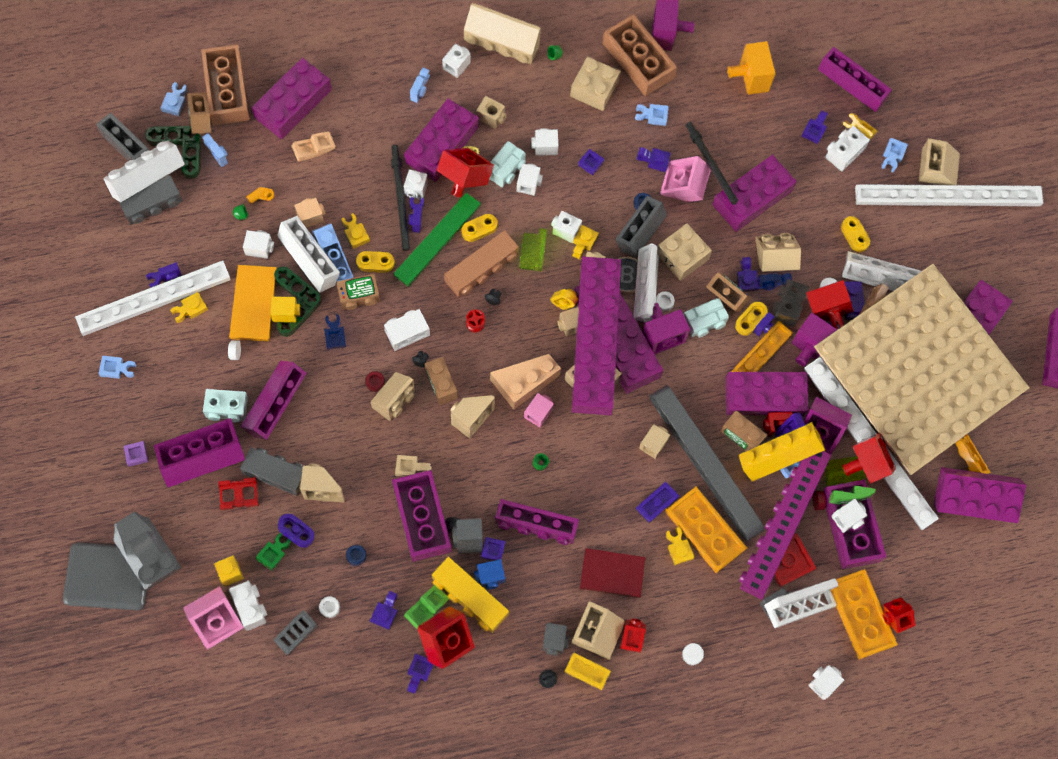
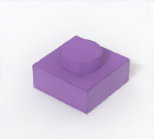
[123,441,149,467]

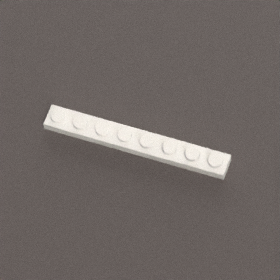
[75,261,231,336]

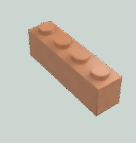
[444,230,519,298]

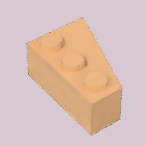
[490,354,561,409]

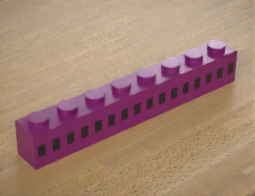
[739,451,831,600]

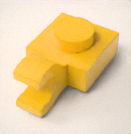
[843,113,878,139]
[572,225,599,259]

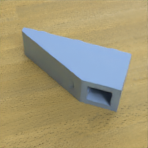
[311,223,353,284]

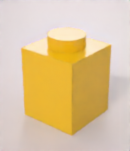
[270,297,300,322]
[214,555,244,587]

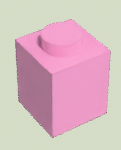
[524,393,554,428]

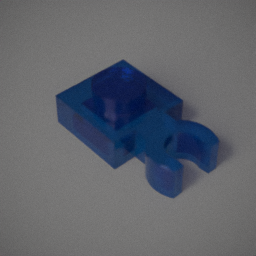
[758,273,792,291]
[324,314,347,350]

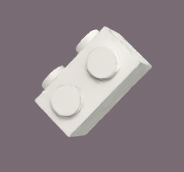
[825,126,870,171]
[384,309,430,351]
[229,581,267,631]

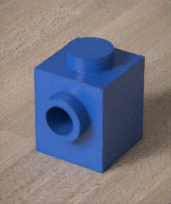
[474,559,505,590]

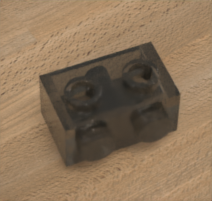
[772,279,809,327]

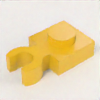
[342,213,370,249]
[170,292,208,323]
[666,527,695,566]

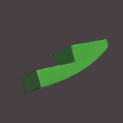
[829,486,875,504]
[404,585,449,630]

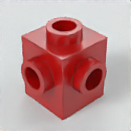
[882,597,916,633]

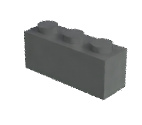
[96,112,149,161]
[119,175,183,225]
[615,196,667,258]
[240,447,303,496]
[453,519,483,554]

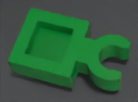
[256,533,291,571]

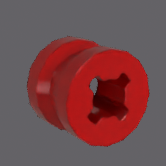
[466,309,485,333]

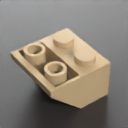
[919,138,960,185]
[756,233,801,272]
[371,372,415,421]
[572,601,625,660]

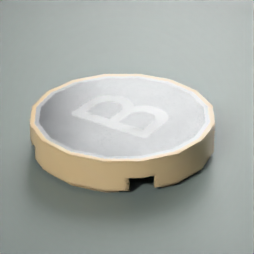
[619,257,638,294]

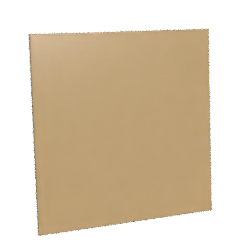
[814,264,1030,475]

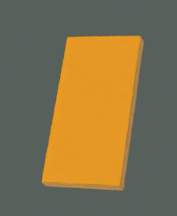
[229,265,277,342]
[665,486,747,573]
[830,569,898,660]

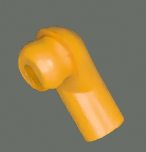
[246,187,275,204]

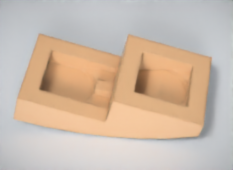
[292,131,336,162]

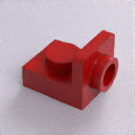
[763,412,793,437]
[621,618,646,653]

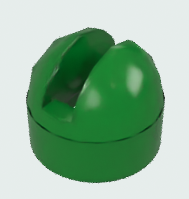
[547,45,563,60]
[233,204,248,220]
[532,453,549,471]

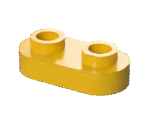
[462,214,498,242]
[841,216,870,252]
[356,251,395,273]
[550,289,578,310]
[735,302,768,336]

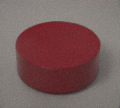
[365,371,385,392]
[813,490,826,511]

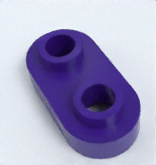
[278,514,314,548]

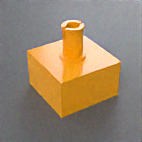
[727,41,775,95]

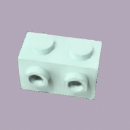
[203,389,248,422]

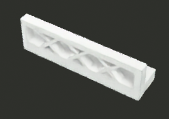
[633,243,659,323]
[842,251,922,291]
[764,578,839,628]

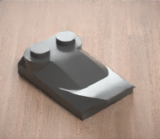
[113,512,182,591]

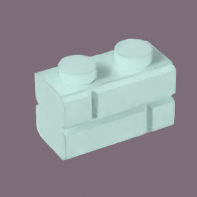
[490,141,526,187]
[683,298,729,338]

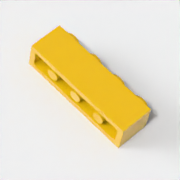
[739,423,825,482]
[432,557,509,633]

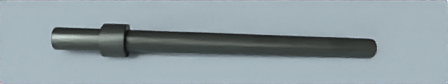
[685,122,738,205]
[391,145,410,251]

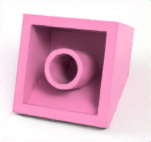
[660,156,711,202]
[183,586,244,650]

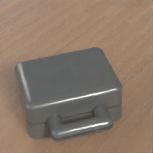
[63,542,147,610]

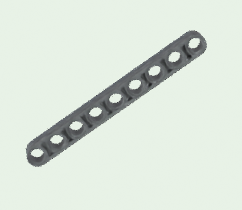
[649,385,765,541]

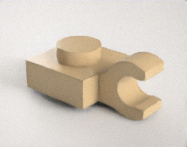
[395,455,431,477]

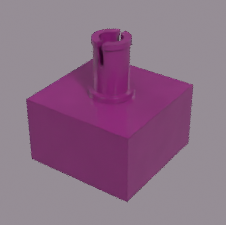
[652,0,694,51]
[642,303,690,355]
[791,312,837,367]
[803,397,852,454]

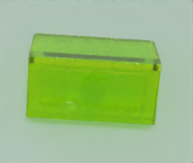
[519,228,547,272]
[824,456,867,487]

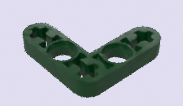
[145,126,201,179]
[274,266,321,337]

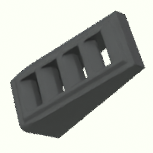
[273,610,318,656]

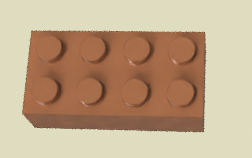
[603,14,677,97]
[201,44,250,126]

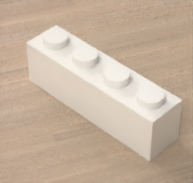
[103,141,185,202]
[277,216,340,293]

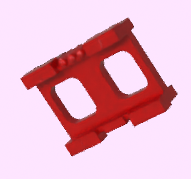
[218,477,259,510]

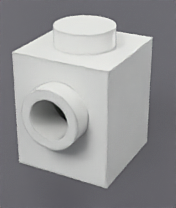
[443,44,470,78]
[531,128,558,155]
[517,164,543,196]
[404,170,428,200]
[551,211,582,243]
[243,230,274,259]
[831,499,867,533]
[808,665,844,700]

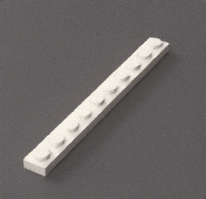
[855,185,1043,206]
[804,357,939,530]

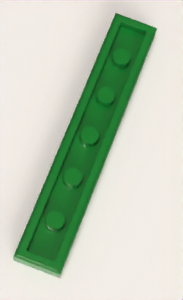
[393,193,481,287]

